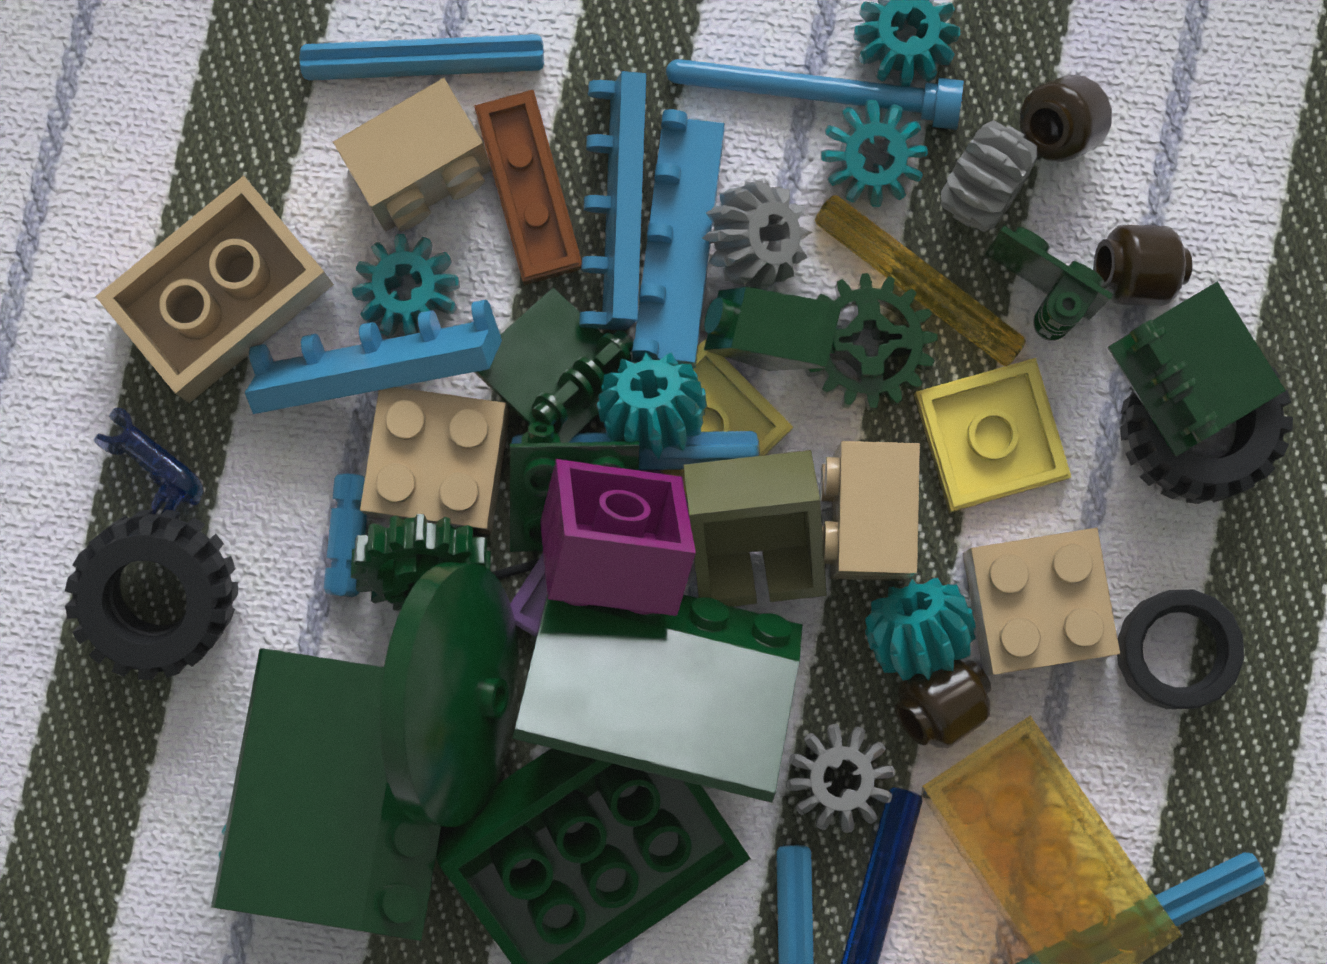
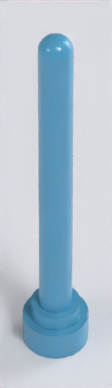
[666,59,963,130]

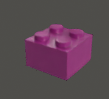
[540,459,696,616]

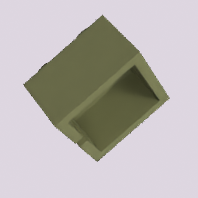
[683,450,827,607]

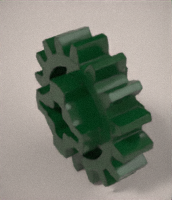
[805,273,938,412]
[351,514,491,611]

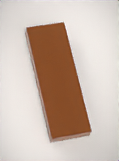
[474,89,582,286]

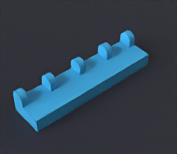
[579,71,646,331]
[632,109,725,368]
[245,300,502,414]

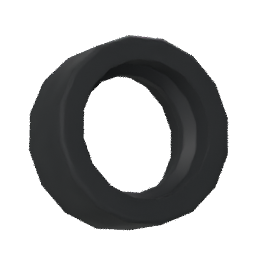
[1117,589,1244,709]

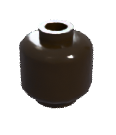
[1019,74,1112,162]
[1093,225,1192,306]
[895,659,991,748]

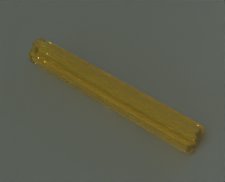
[815,195,1026,366]

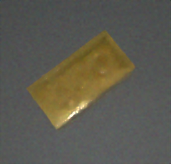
[921,715,1182,964]

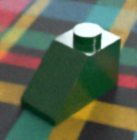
[704,287,842,371]

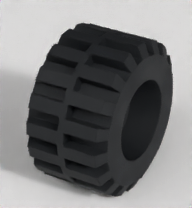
[1120,366,1293,504]
[65,509,238,680]

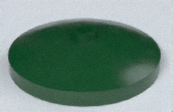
[380,562,520,827]

